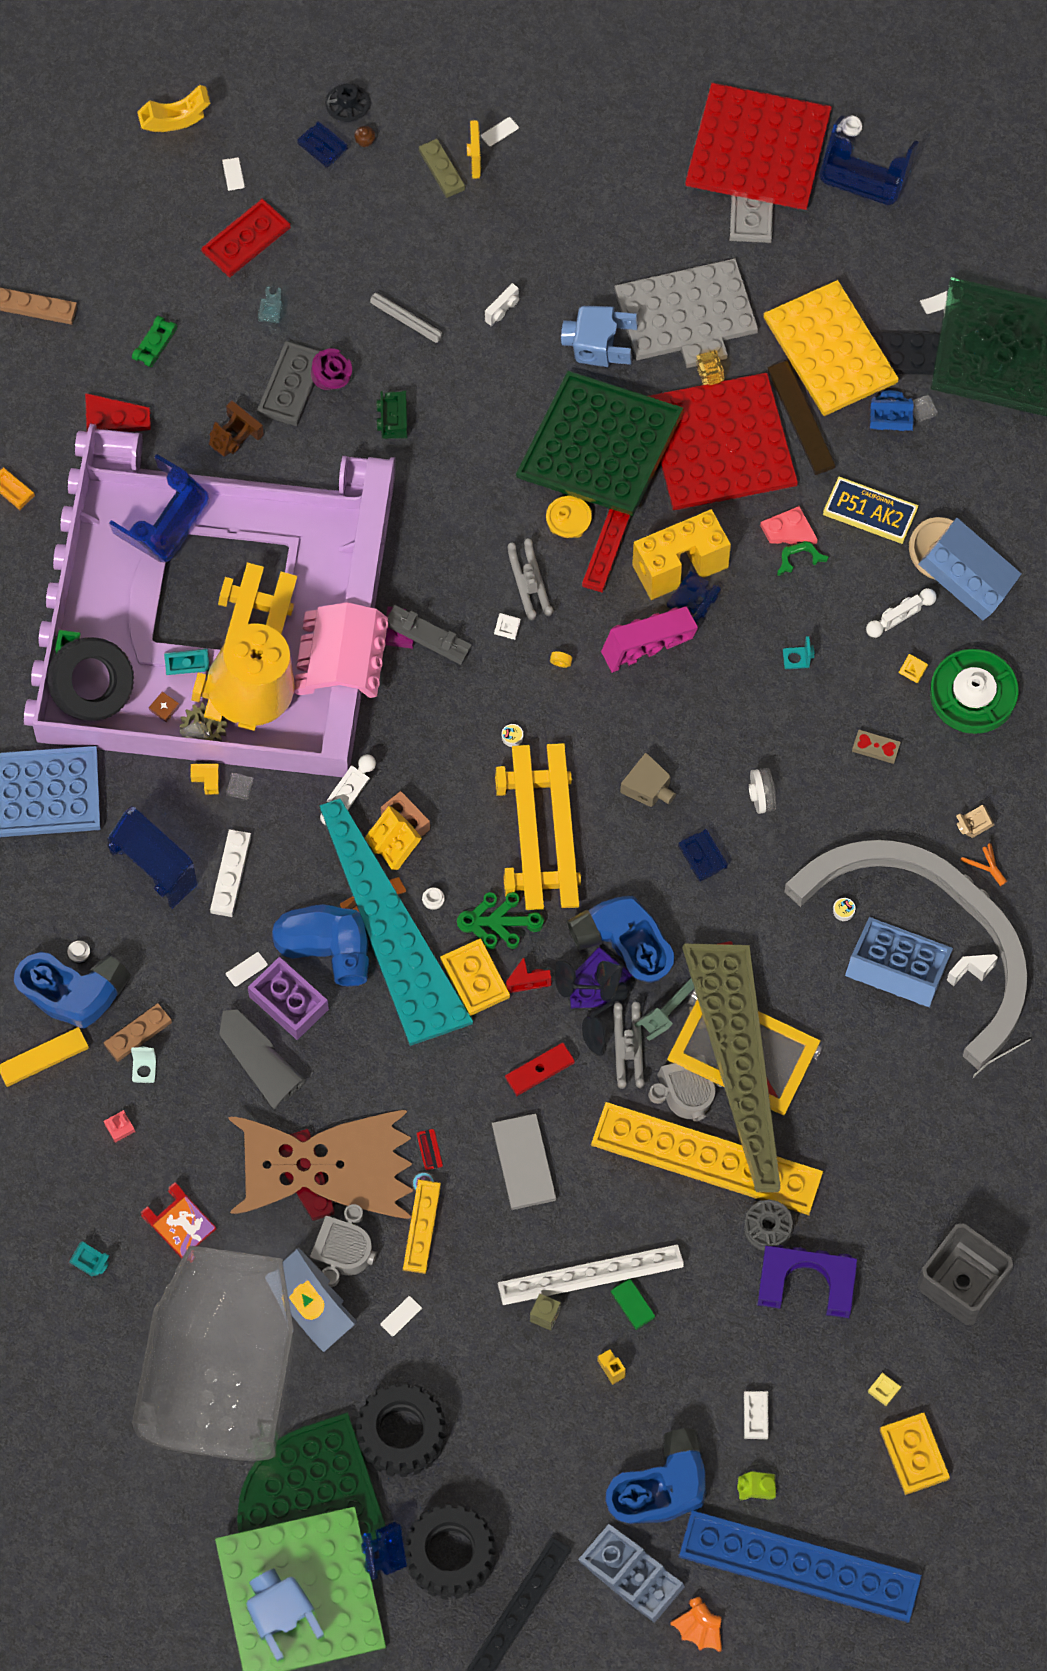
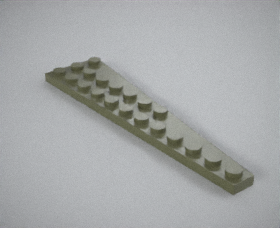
[683,944,781,1192]

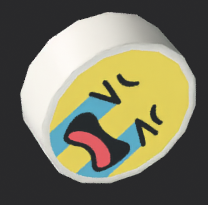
[502,724,523,747]
[833,898,856,921]

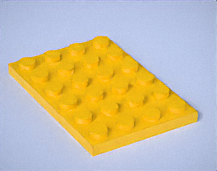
[764,280,899,416]

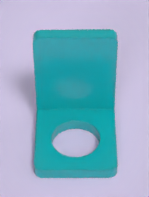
[783,636,814,669]

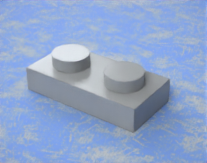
[681,337,727,368]

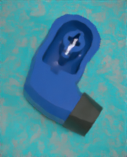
[567,896,674,983]
[14,952,131,1028]
[606,1428,706,1524]

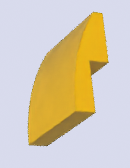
[365,806,422,870]

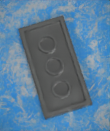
[257,341,320,426]

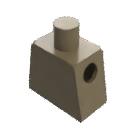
[620,753,676,807]

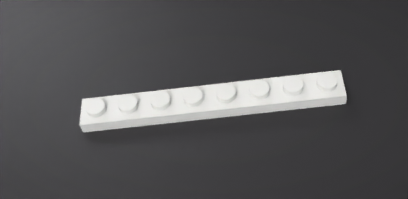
[498,1245,683,1305]

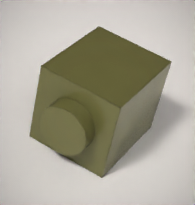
[530,1293,561,1331]

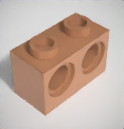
[381,791,430,837]

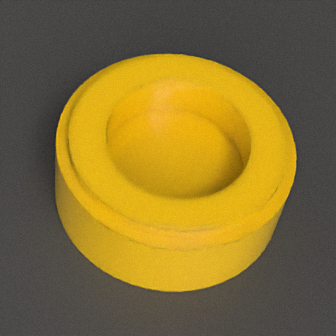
[550,652,573,668]

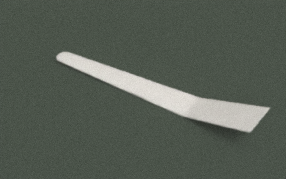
[973,1039,1031,1078]

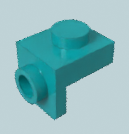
[69,1242,109,1276]

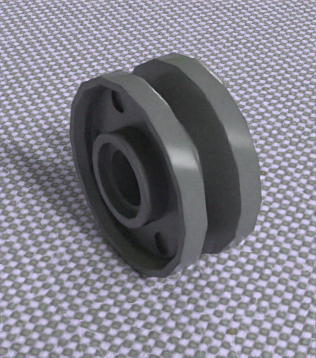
[744,1200,793,1251]

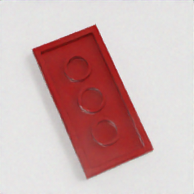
[201,198,291,277]

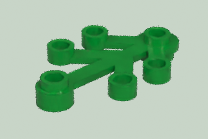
[457,892,544,949]

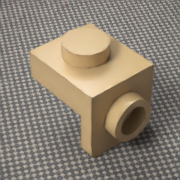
[956,805,995,838]

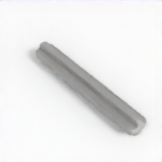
[370,293,443,343]

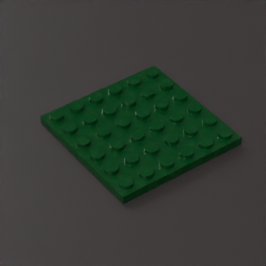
[516,371,684,516]

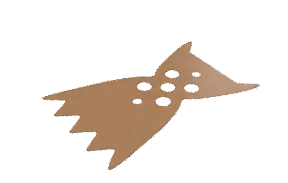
[228,1110,413,1219]

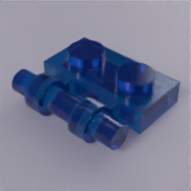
[667,571,721,623]
[361,1522,407,1580]

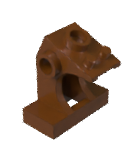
[209,401,264,457]

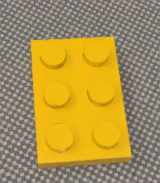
[440,938,510,1016]
[880,1413,950,1495]

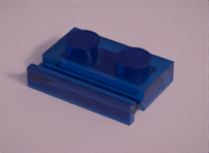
[297,121,348,167]
[678,829,728,882]

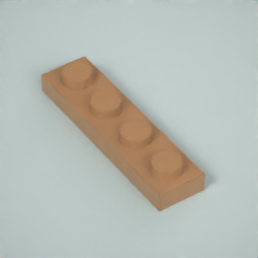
[0,288,77,325]

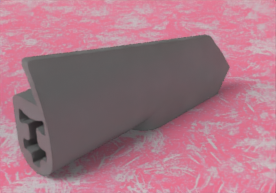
[219,1009,306,1109]

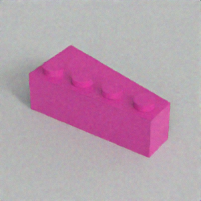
[601,606,698,673]

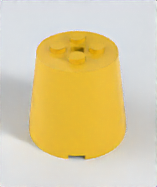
[207,624,294,726]

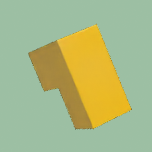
[191,764,219,795]
[597,1350,626,1385]

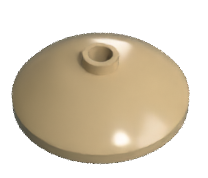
[909,517,953,579]

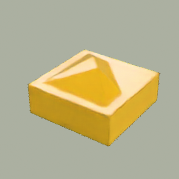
[899,654,929,683]

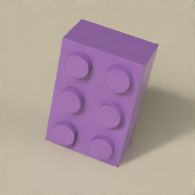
[248,957,329,1040]

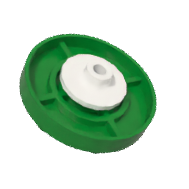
[930,649,1018,734]

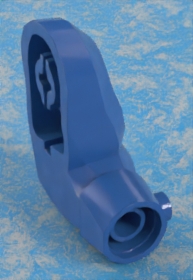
[272,904,369,986]

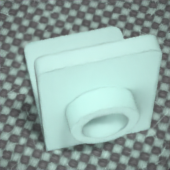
[131,1047,156,1083]

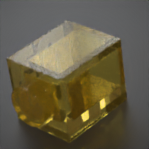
[696,350,724,385]

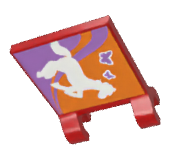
[141,1182,217,1259]

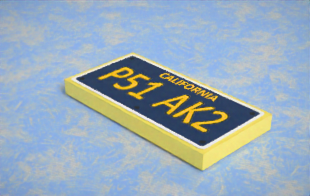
[823,477,918,544]

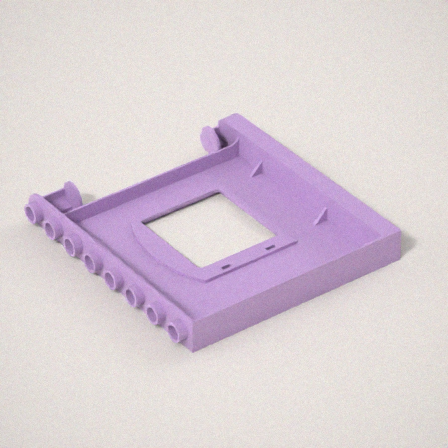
[24,424,396,777]

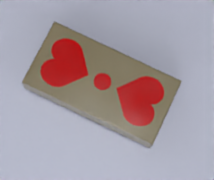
[852,730,901,764]

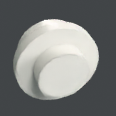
[842,116,862,136]
[422,888,445,910]
[67,941,90,963]

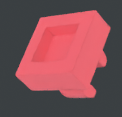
[104,1110,135,1142]

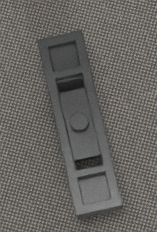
[388,605,471,665]

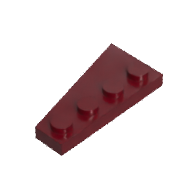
[278,1129,335,1221]

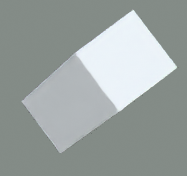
[947,954,998,986]

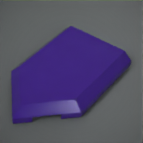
[570,947,633,1008]

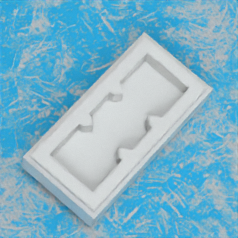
[744,1391,768,1439]

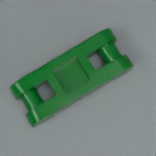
[132,315,177,368]

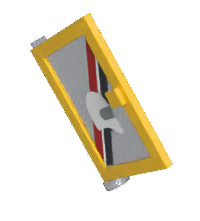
[667,989,822,1116]

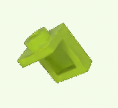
[737,1472,776,1500]

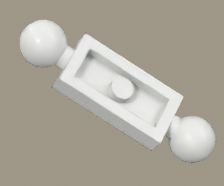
[866,588,936,638]
[320,754,376,825]

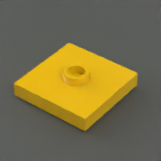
[467,121,480,179]

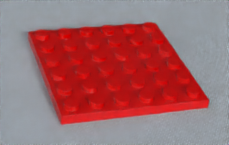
[685,83,831,210]
[648,373,797,511]

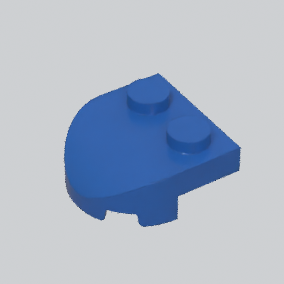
[870,391,914,431]

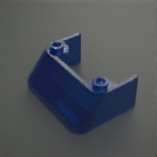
[820,115,919,205]
[109,454,210,563]
[107,806,197,909]

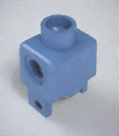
[561,306,638,367]
[247,1569,324,1662]

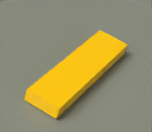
[0,1027,89,1087]
[403,1180,441,1274]

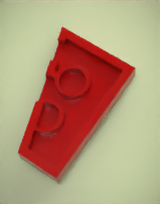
[85,393,151,432]

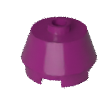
[311,348,352,390]

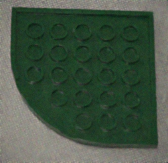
[237,1412,392,1555]

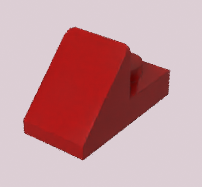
[506,958,551,993]

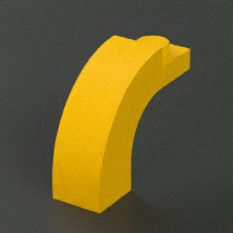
[138,85,210,132]

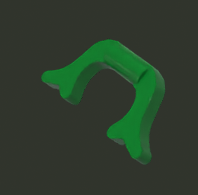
[777,541,828,576]

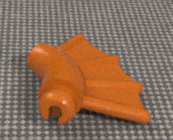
[670,1597,722,1652]

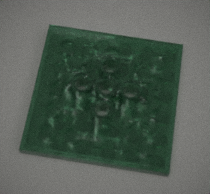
[930,277,1047,417]

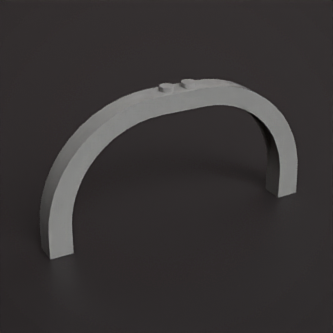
[785,840,1027,1071]

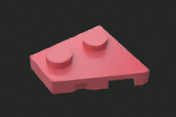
[760,506,817,545]

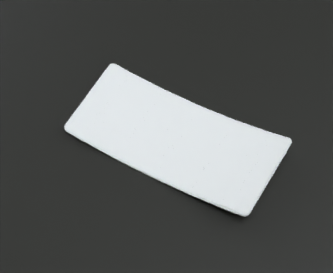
[920,287,962,314]

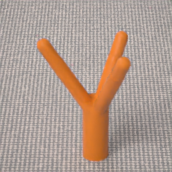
[961,843,1007,887]

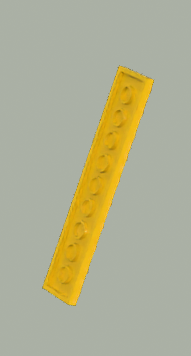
[591,1102,823,1215]

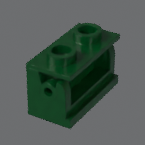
[377,391,407,439]

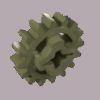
[179,702,228,742]

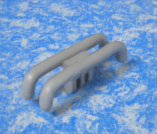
[508,538,553,620]
[614,1002,645,1089]

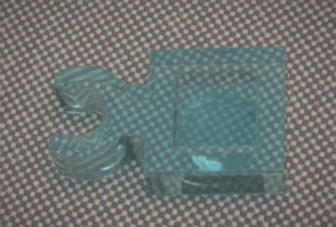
[258,286,282,323]

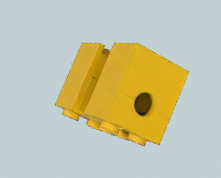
[632,509,731,600]

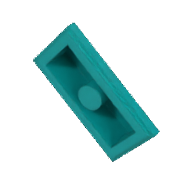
[164,648,210,675]

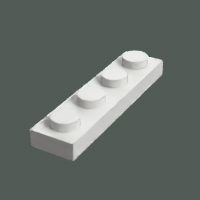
[210,830,251,917]

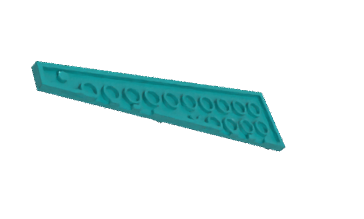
[319,799,473,1046]

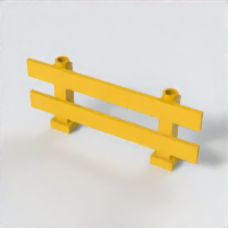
[191,563,297,731]
[495,744,581,910]

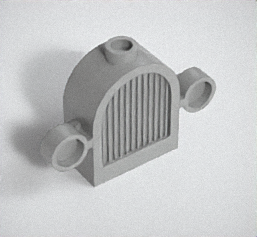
[648,1056,723,1121]
[310,1204,377,1287]

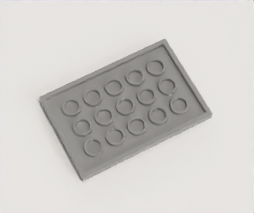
[614,259,758,361]

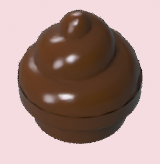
[354,126,375,147]

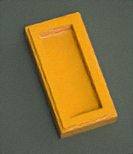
[0,467,35,510]

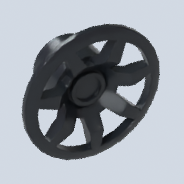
[325,83,370,122]

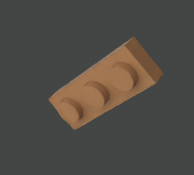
[104,1003,172,1062]

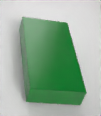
[611,1279,655,1330]

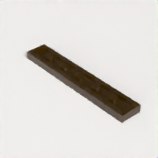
[767,361,835,475]

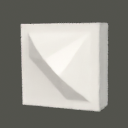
[494,613,521,640]

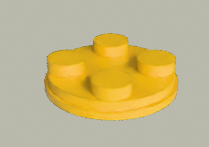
[546,496,591,538]

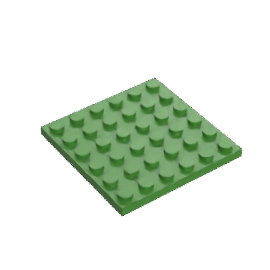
[215,1507,386,1671]

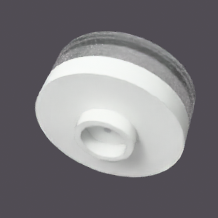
[749,768,776,814]

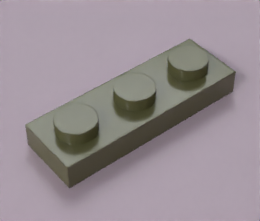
[419,139,465,198]

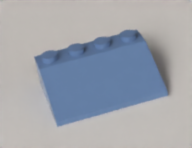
[918,518,1021,620]
[845,917,953,1007]

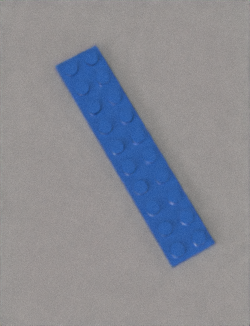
[679,1511,921,1623]

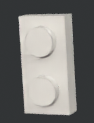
[485,283,519,326]

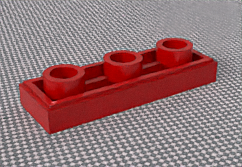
[505,1043,575,1096]

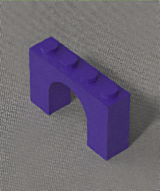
[757,1245,857,1318]

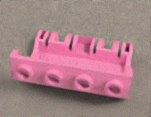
[294,602,388,698]

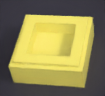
[868,1373,901,1406]

